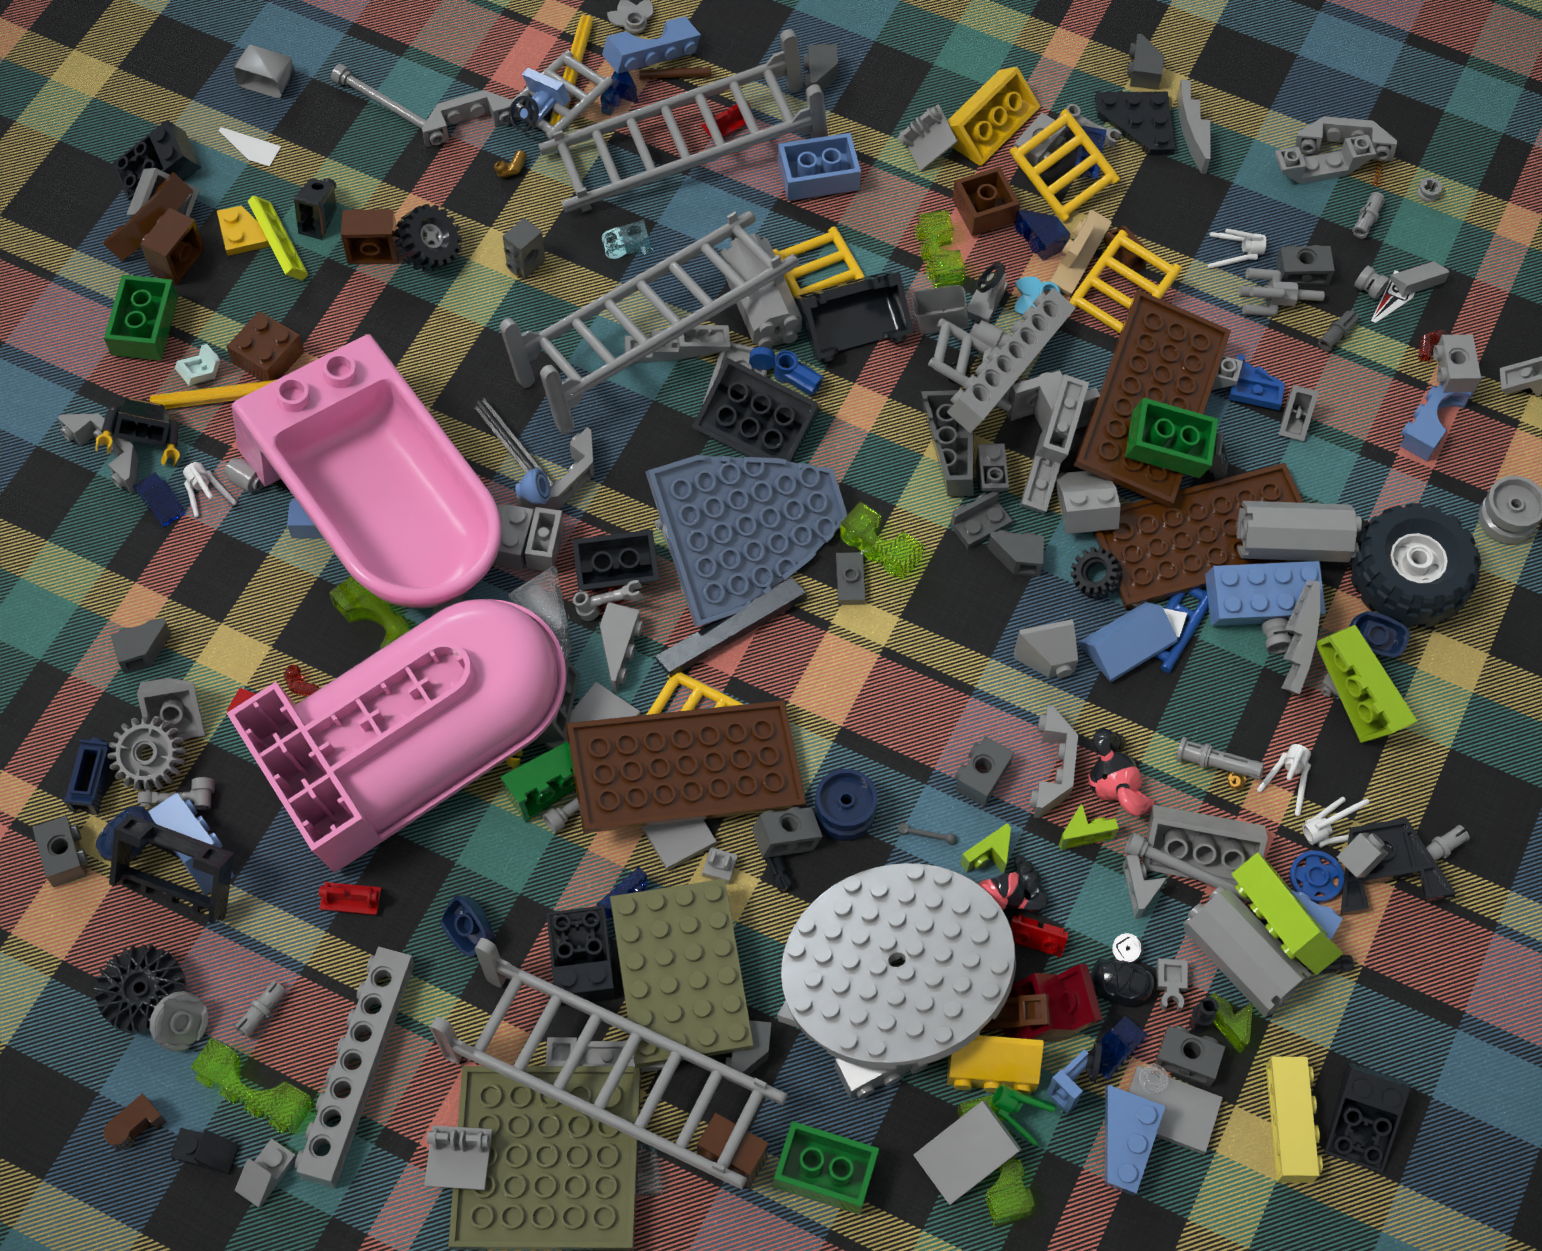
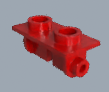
[701,100,750,138]
[319,882,382,915]
[1010,914,1069,957]

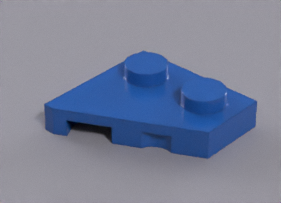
[1229,354,1285,410]

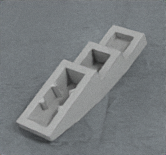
[1177,80,1210,174]
[624,325,731,363]
[1281,580,1321,694]

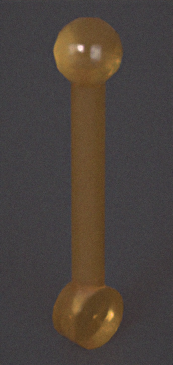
[1372,160,1384,186]

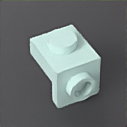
[175,344,220,385]

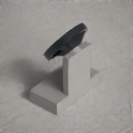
[967,262,1009,323]

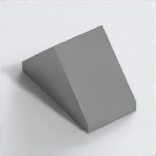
[1279,385,1319,441]

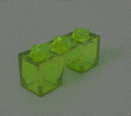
[914,210,966,289]
[840,501,924,580]

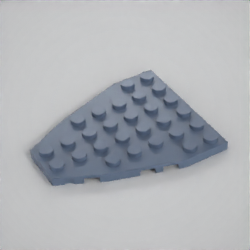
[645,455,849,627]

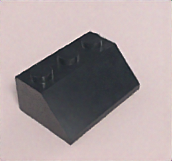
[572,529,660,592]

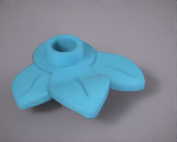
[1014,276,1061,315]

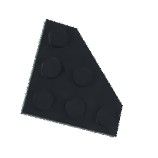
[1095,91,1175,155]

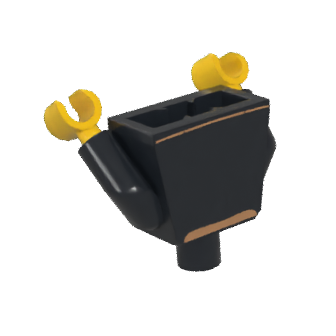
[95,398,180,467]

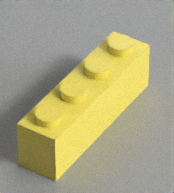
[1266,1057,1323,1183]

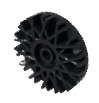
[94,944,186,1034]

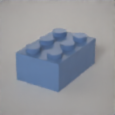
[778,133,861,201]

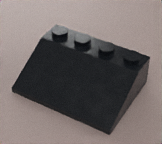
[692,357,822,462]

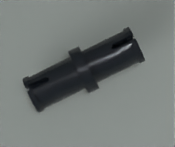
[1189,997,1219,1033]

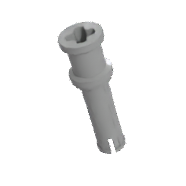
[1177,737,1264,780]

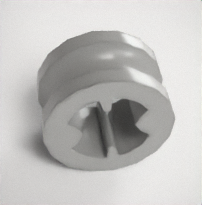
[1417,177,1442,202]

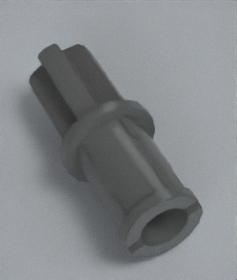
[1318,310,1359,352]

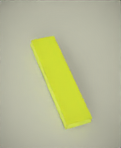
[248,196,308,281]

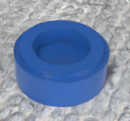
[749,347,775,370]

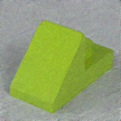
[1059,804,1119,850]
[960,823,1011,874]

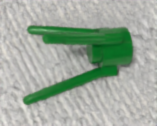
[992,1083,1056,1146]

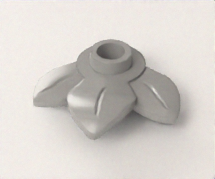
[607,0,653,34]

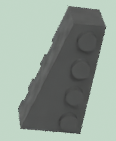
[921,390,974,496]

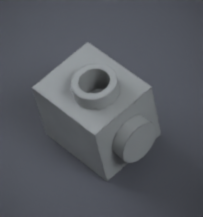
[1337,833,1389,878]

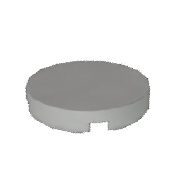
[150,991,208,1052]

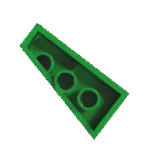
[500,741,576,823]

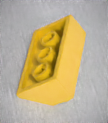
[947,67,1041,165]

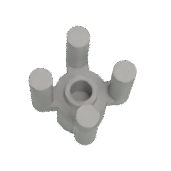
[1238,268,1325,316]

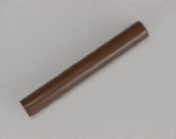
[639,67,711,79]

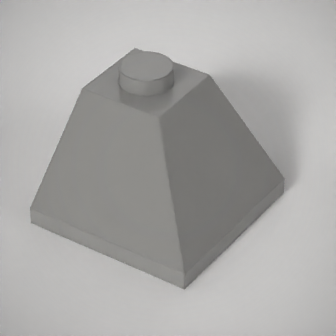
[1014,619,1078,678]
[137,678,205,739]

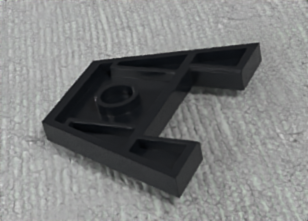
[1340,818,1456,916]

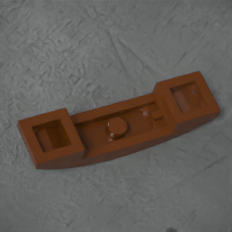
[103,172,193,261]
[981,994,1050,1030]

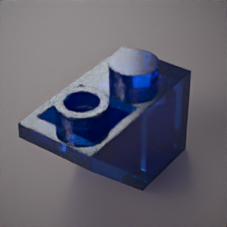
[1015,209,1071,261]

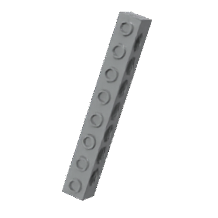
[947,287,1076,433]
[295,947,415,1188]

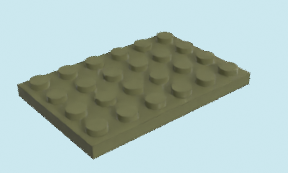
[610,879,753,1068]

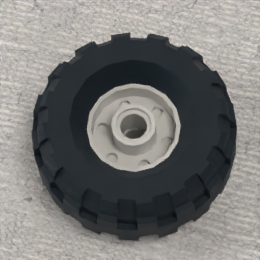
[1350,503,1481,628]

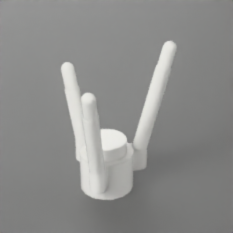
[1208,229,1266,269]
[183,462,237,517]
[1257,744,1311,816]
[1302,797,1369,848]

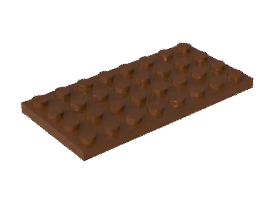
[1074,289,1231,507]
[1093,463,1304,609]
[565,700,806,833]

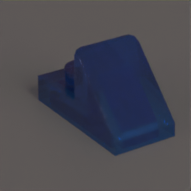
[600,71,638,116]
[1075,126,1107,179]
[133,472,185,527]
[596,867,648,918]
[1099,1015,1147,1080]

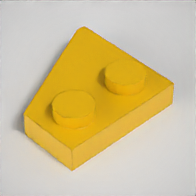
[217,206,270,256]

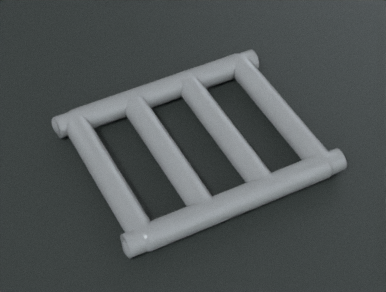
[513,50,614,140]
[928,318,1012,412]

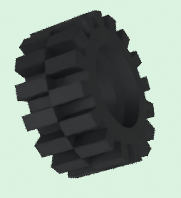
[1071,547,1123,599]

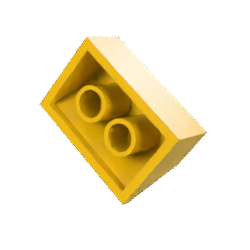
[947,1035,1043,1095]

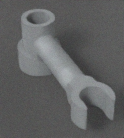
[1057,104,1121,147]
[573,580,643,621]
[138,777,215,810]

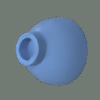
[515,468,550,505]

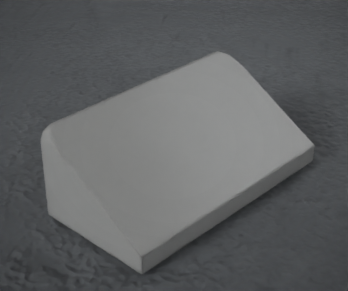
[1390,261,1450,296]

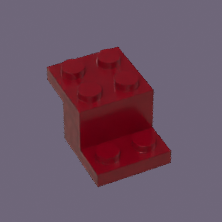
[1003,964,1103,1041]

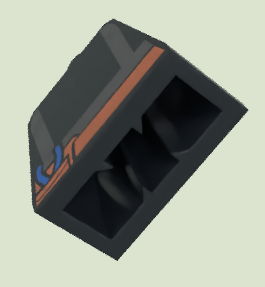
[294,178,337,240]

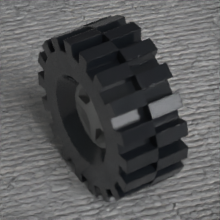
[394,204,462,272]

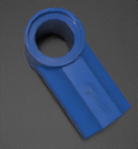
[773,350,824,396]

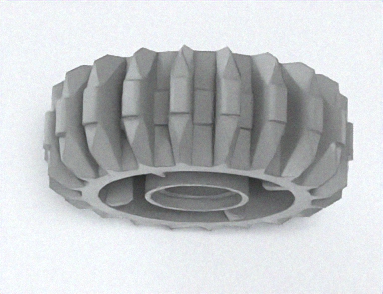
[108,715,186,792]

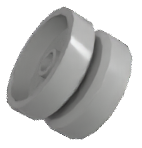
[1478,476,1542,544]

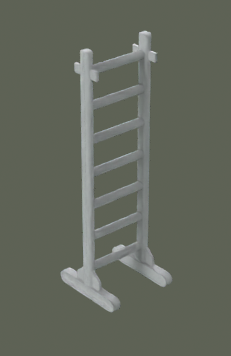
[538,29,828,213]
[500,210,799,435]
[430,938,788,1189]

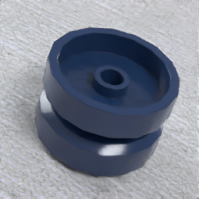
[814,769,878,841]

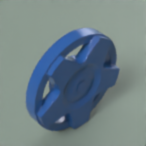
[1289,851,1344,903]

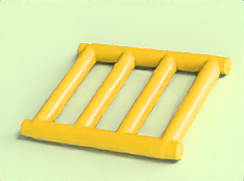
[1009,109,1120,222]
[773,227,865,297]
[1069,230,1182,333]
[646,672,744,715]

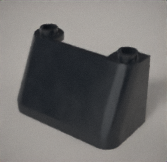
[794,272,914,362]

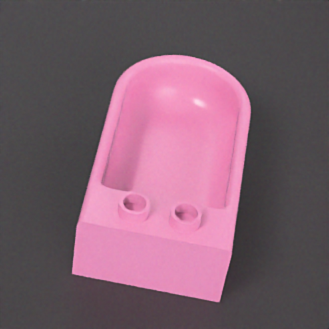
[232,334,501,608]
[227,599,567,873]

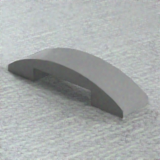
[546,1037,665,1072]

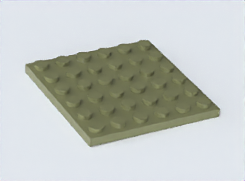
[448,1066,641,1250]

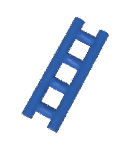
[1154,588,1209,673]

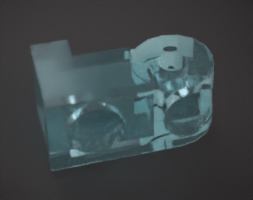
[602,220,652,259]

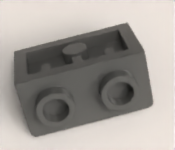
[950,491,1013,550]

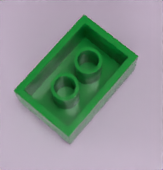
[104,275,179,361]
[1125,398,1218,478]
[773,1121,879,1215]

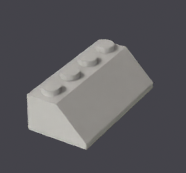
[1143,805,1268,885]

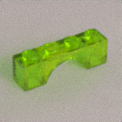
[329,575,409,649]
[190,1037,314,1134]
[957,1094,1034,1227]

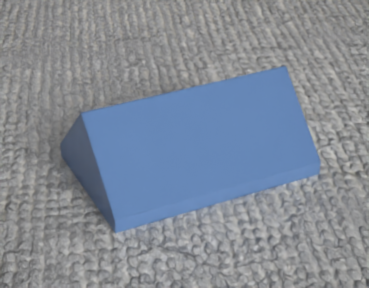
[1079,602,1178,682]

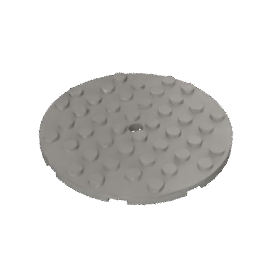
[781,863,1016,1069]

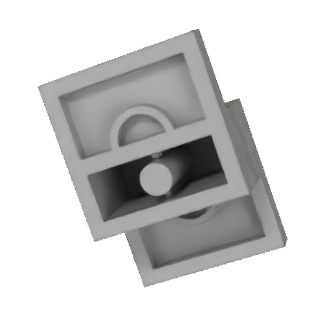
[1006,370,1100,431]

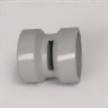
[1354,265,1390,300]
[1262,618,1292,654]

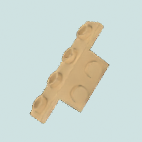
[1050,210,1111,296]

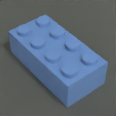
[1205,561,1326,626]

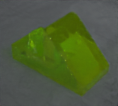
[1209,993,1252,1053]

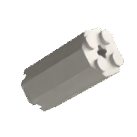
[720,233,802,348]
[1237,501,1362,562]
[1183,886,1311,1017]

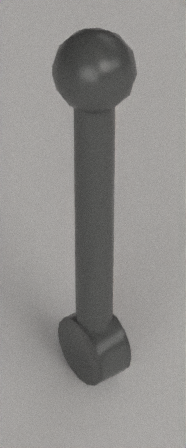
[898,823,956,844]

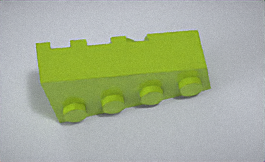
[1316,625,1417,743]
[1231,852,1343,975]

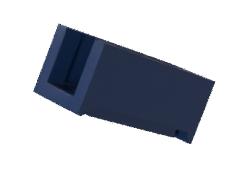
[63,738,114,815]

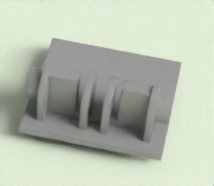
[898,104,958,172]
[424,1125,493,1190]

